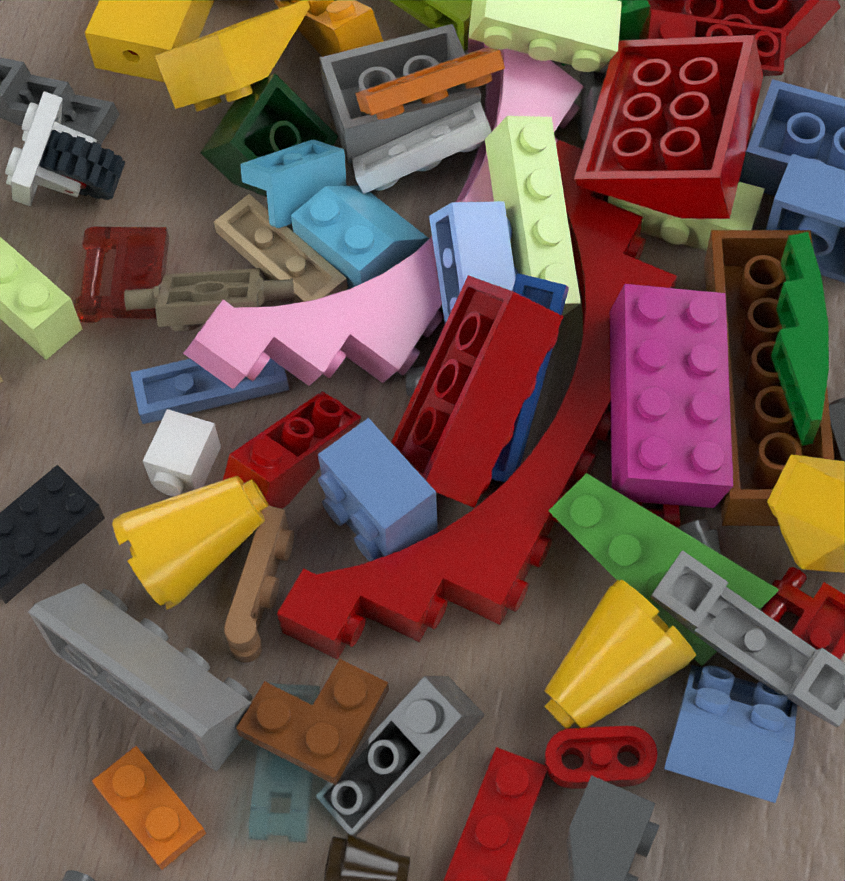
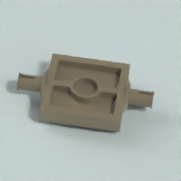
[124,268,294,331]

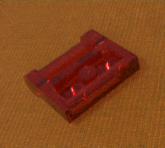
[74,226,169,323]

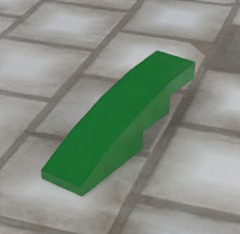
[771,232,829,446]

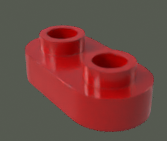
[544,725,658,789]

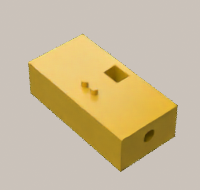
[85,0,215,82]

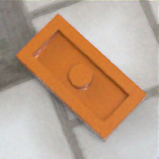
[92,746,206,870]

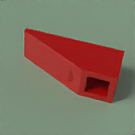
[639,9,787,76]
[223,391,361,512]

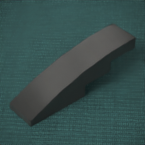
[0,58,120,145]

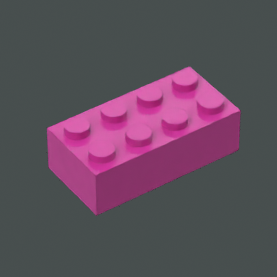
[610,284,733,508]

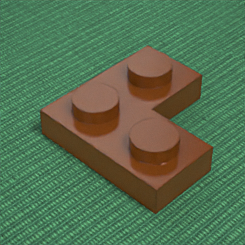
[236,659,389,785]

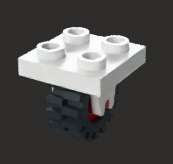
[5,91,125,207]

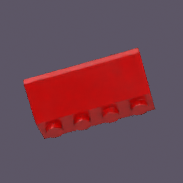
[391,275,564,508]

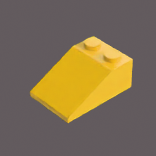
[155,0,310,111]

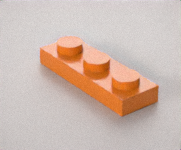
[355,48,505,120]

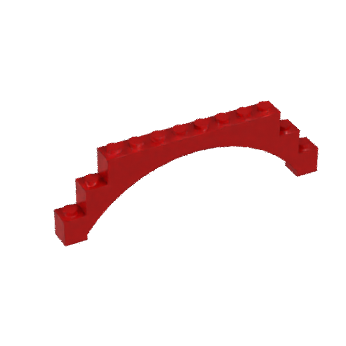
[277,140,677,660]

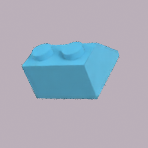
[291,185,429,290]

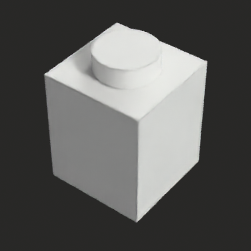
[143,409,221,496]

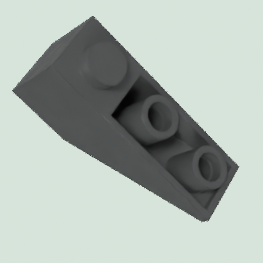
[316,676,485,836]
[567,775,660,881]

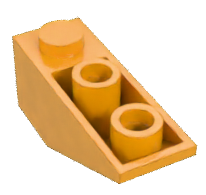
[274,0,383,57]

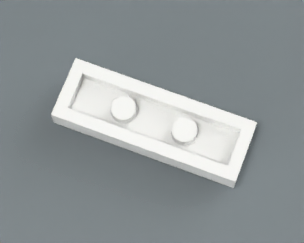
[352,101,492,194]

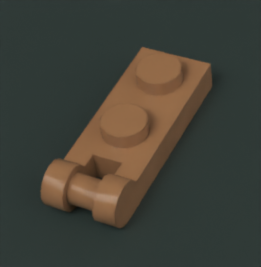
[224,506,294,663]

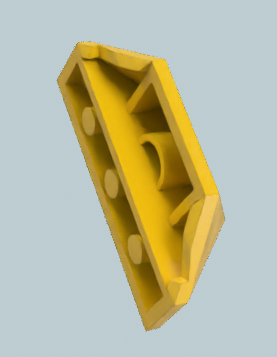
[767,454,845,573]

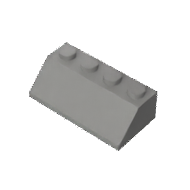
[28,583,253,772]

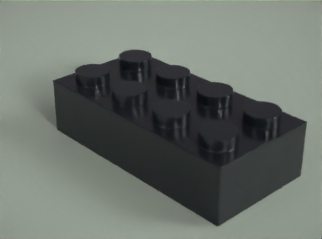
[0,465,105,604]

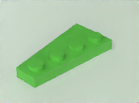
[549,473,779,666]

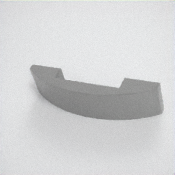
[650,550,845,727]

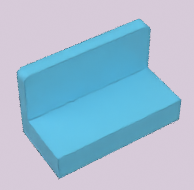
[240,139,347,228]

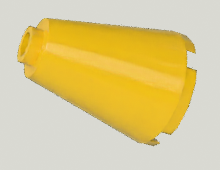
[112,476,268,610]
[544,580,696,729]

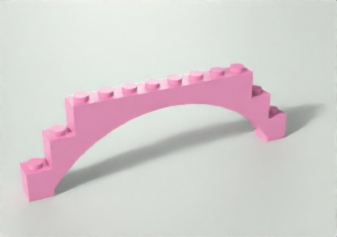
[183,43,584,389]

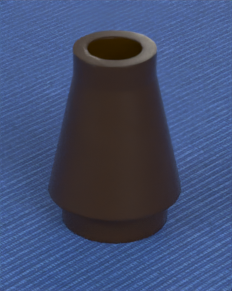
[324,833,410,881]

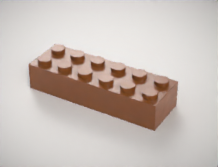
[704,230,835,526]

